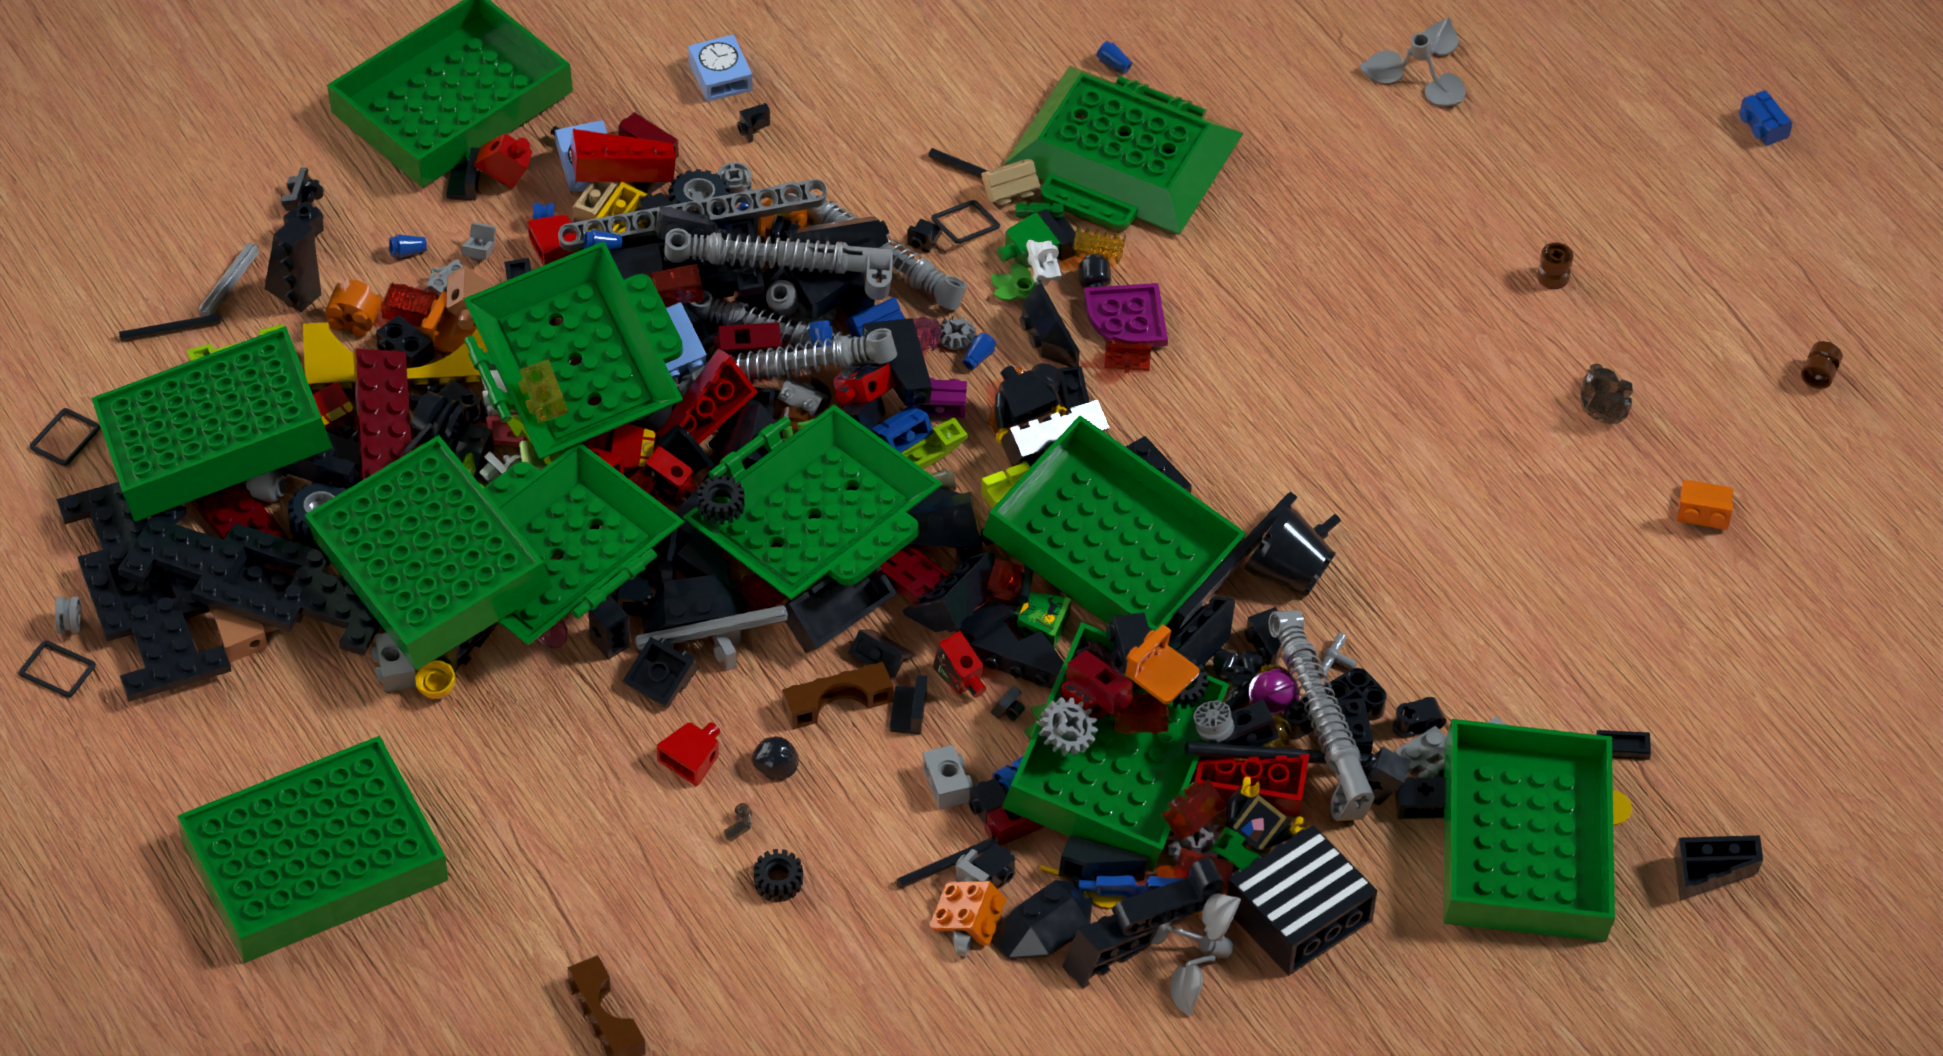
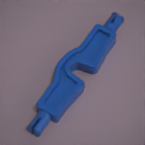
[1079,876,1184,898]

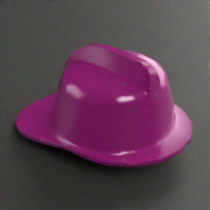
[1248,669,1300,715]

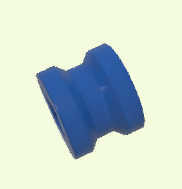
[533,203,555,219]

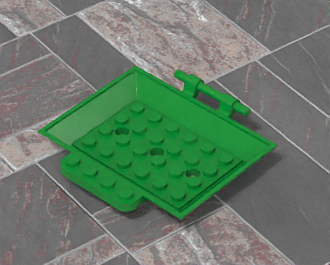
[1004,66,1243,235]
[463,241,684,460]
[683,405,943,600]
[483,443,684,645]

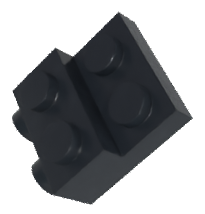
[622,637,699,709]

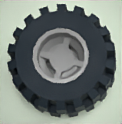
[668,169,730,215]
[288,481,346,551]

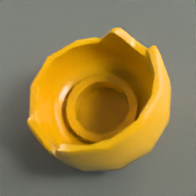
[415,660,456,699]

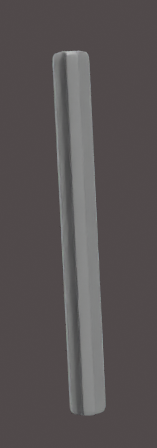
[636,606,788,650]

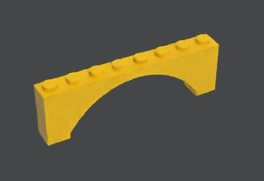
[303,322,488,392]

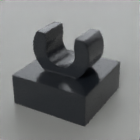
[990,685,1026,721]

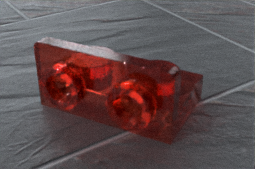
[987,559,1022,603]

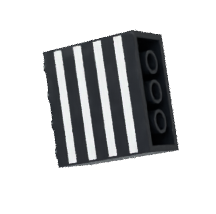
[1227,825,1378,976]

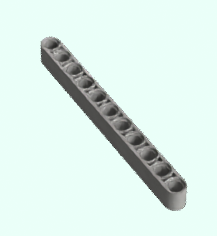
[558,179,827,252]

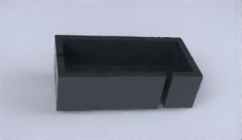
[782,566,897,653]

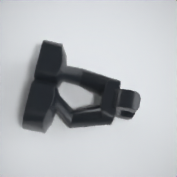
[1213,649,1265,686]

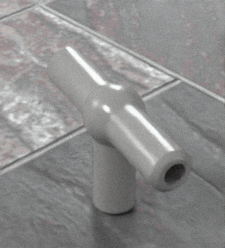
[1318,633,1357,678]

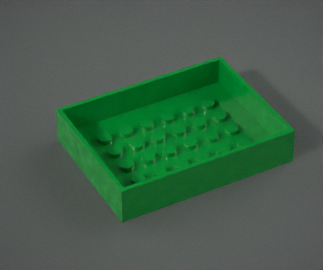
[327,0,573,188]
[91,326,333,522]
[982,415,1246,631]
[305,435,552,671]
[1002,622,1229,872]
[1443,719,1615,942]
[177,736,448,963]

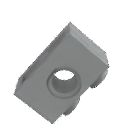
[371,633,417,692]
[922,745,973,810]

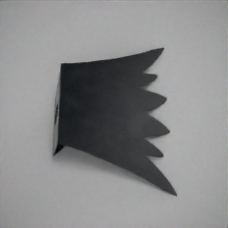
[703,403,776,482]

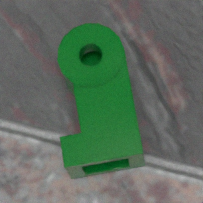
[1210,827,1261,871]

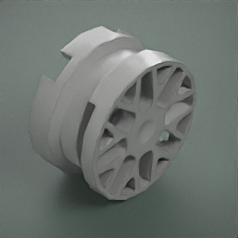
[717,162,752,194]
[55,596,82,634]
[1193,701,1234,743]

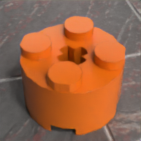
[325,279,383,337]

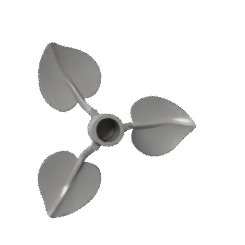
[1360,18,1465,106]
[1151,894,1241,1015]

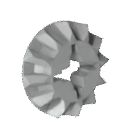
[936,316,976,350]

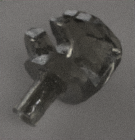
[1581,363,1633,424]

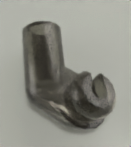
[724,803,753,841]

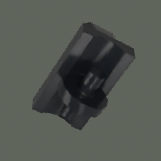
[281,167,324,211]

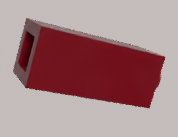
[618,112,679,158]
[713,322,782,358]
[1066,650,1133,715]
[984,805,1046,846]

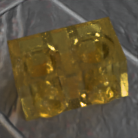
[518,359,568,423]

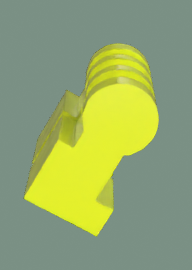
[981,462,1030,509]

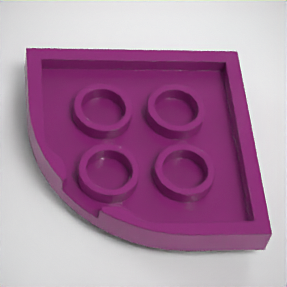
[1084,283,1168,348]

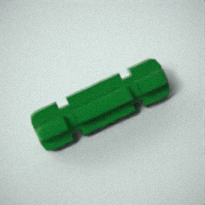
[1015,202,1064,218]

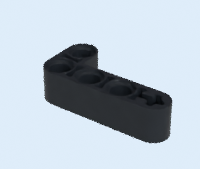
[1282,668,1387,739]
[1112,858,1224,936]

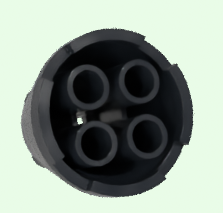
[1244,504,1336,596]

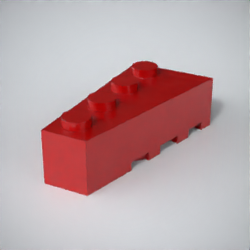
[571,129,676,182]
[656,348,758,444]
[1193,754,1309,816]

